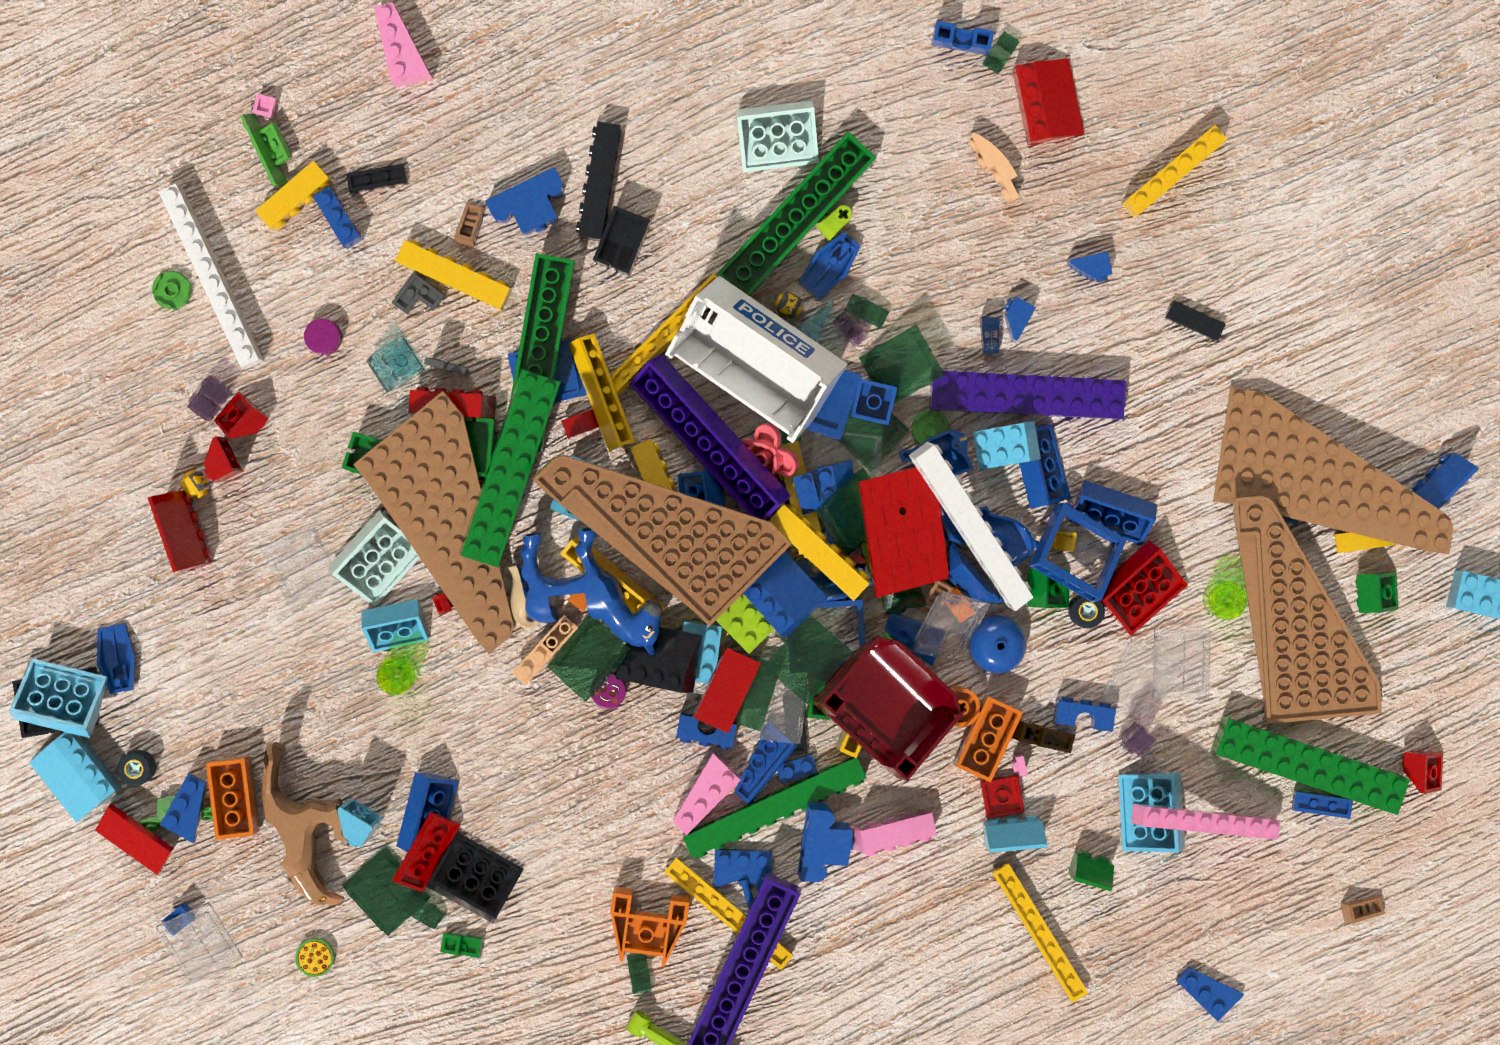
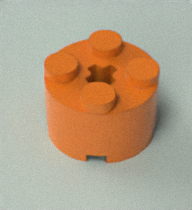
[950,686,980,727]

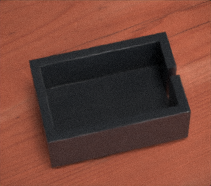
[593,206,651,276]

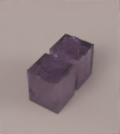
[187,376,233,421]
[1118,722,1156,756]

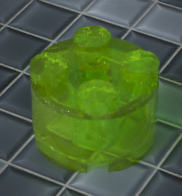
[1203,580,1247,620]
[376,655,419,695]

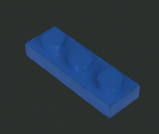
[1292,791,1353,819]

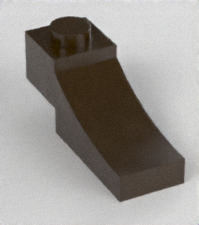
[1012,720,1076,753]

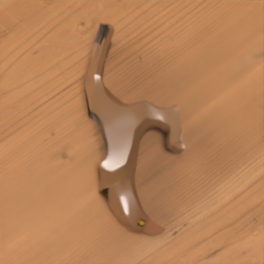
[261,742,347,905]

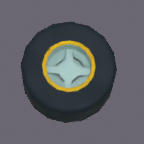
[1068,595,1105,628]
[117,750,156,786]

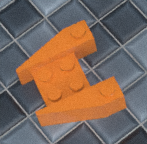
[610,886,690,967]

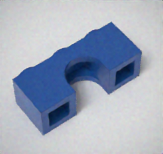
[931,21,994,55]
[313,187,364,249]
[1053,696,1116,732]
[676,713,737,750]

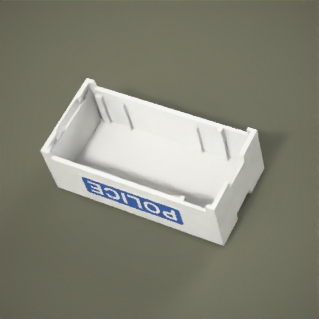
[665,276,848,443]

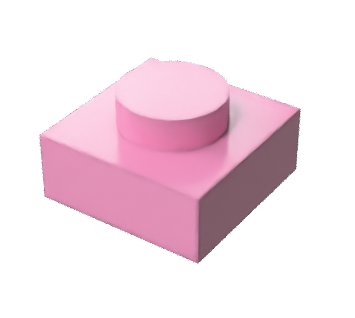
[252,94,277,119]
[1011,754,1028,776]

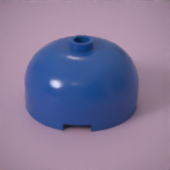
[968,615,1027,673]

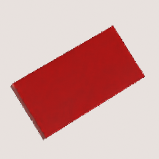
[693,647,761,733]
[95,803,174,875]
[392,811,461,892]

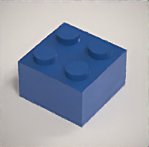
[851,378,898,425]

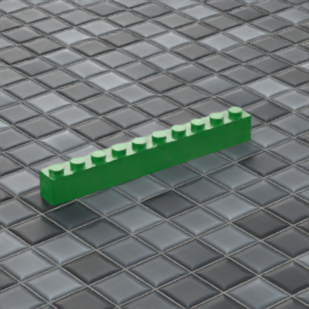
[683,756,867,858]

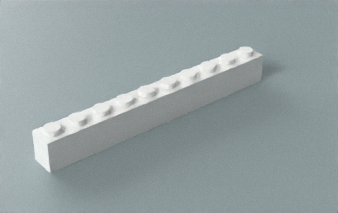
[159,184,264,369]
[909,442,1034,611]

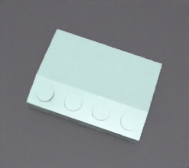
[736,101,819,172]
[328,510,420,607]

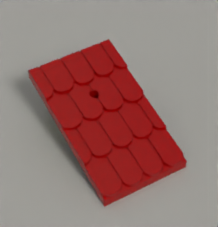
[858,467,949,598]

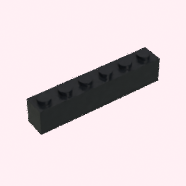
[576,121,622,242]

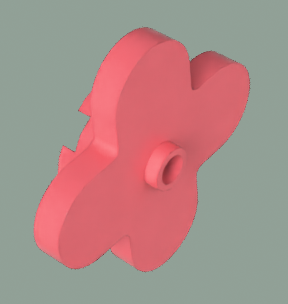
[741,423,799,479]

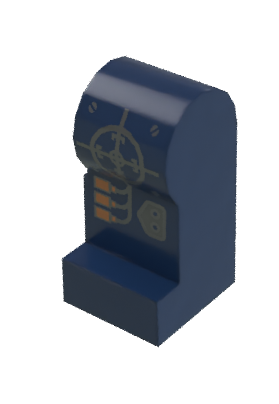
[980,317,1000,354]

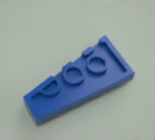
[734,720,798,804]

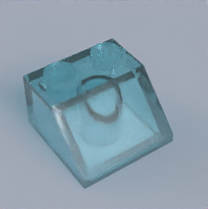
[366,338,425,393]

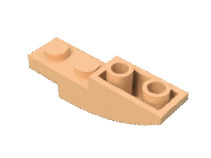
[968,133,1019,203]
[512,615,578,686]

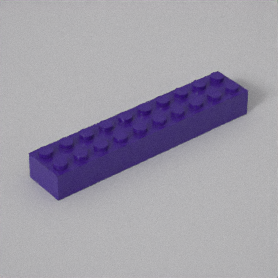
[629,353,791,520]
[929,370,1126,420]
[687,872,802,1045]

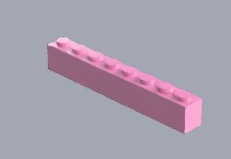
[1131,804,1281,840]

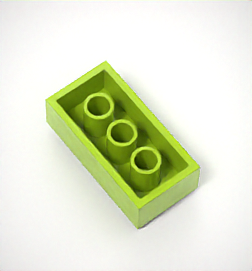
[716,594,774,654]

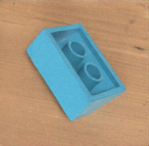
[361,599,429,652]
[337,798,384,848]
[983,815,1048,853]

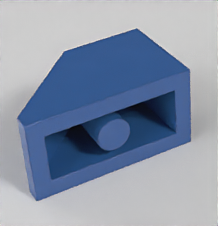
[1067,251,1113,282]
[1004,296,1036,343]
[792,473,821,515]

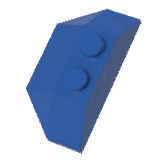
[947,542,1004,603]

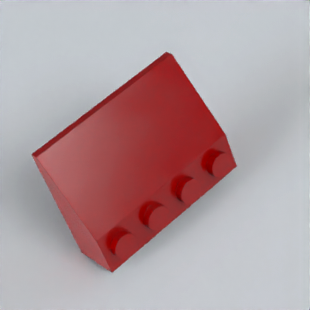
[1012,58,1084,146]
[148,490,212,572]
[1101,540,1188,636]

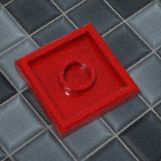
[980,774,1025,819]

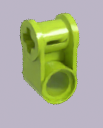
[816,205,852,241]

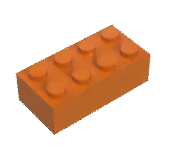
[953,694,1023,782]
[206,756,260,840]

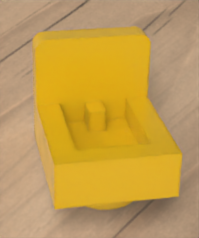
[1050,530,1078,553]

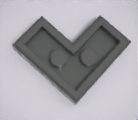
[392,272,446,314]
[424,357,469,375]

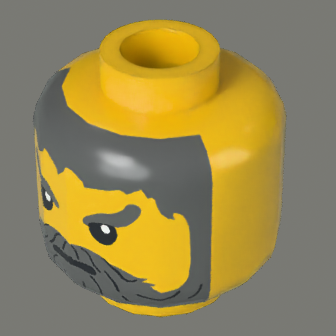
[774,291,804,320]
[180,470,210,499]

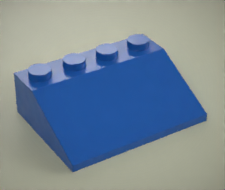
[743,550,828,637]

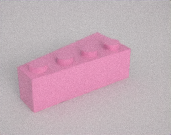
[374,2,433,87]
[673,750,741,835]
[850,811,937,856]

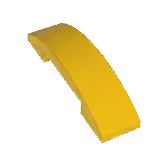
[1334,532,1397,553]

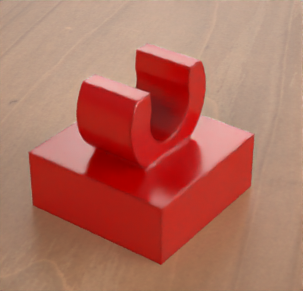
[432,593,454,615]

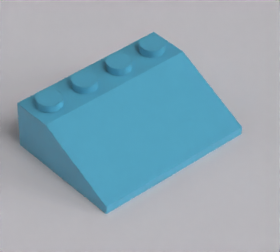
[9,658,108,738]
[29,732,122,823]
[1118,772,1185,853]

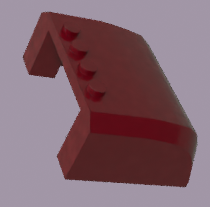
[812,636,964,781]

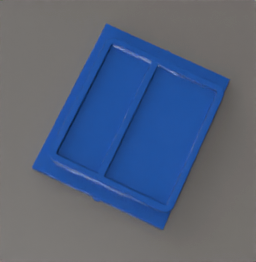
[507,339,587,403]
[806,370,862,440]

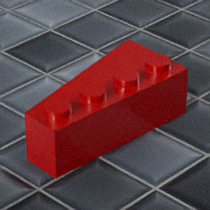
[408,387,496,419]

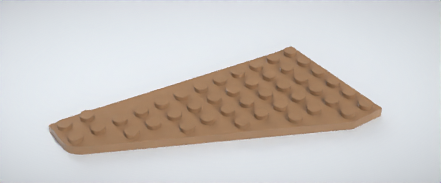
[1213,388,1453,554]
[353,391,514,653]
[532,455,792,627]
[1233,495,1382,724]

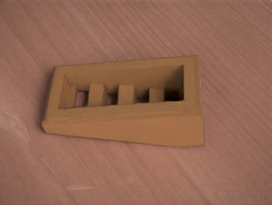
[454,203,485,247]
[918,579,954,619]
[1341,895,1385,924]

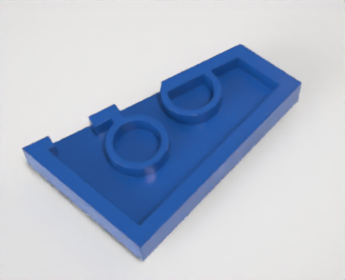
[885,611,945,666]
[160,773,207,843]
[714,849,772,888]
[1176,967,1244,1022]

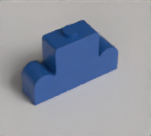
[485,167,564,236]
[797,802,854,882]

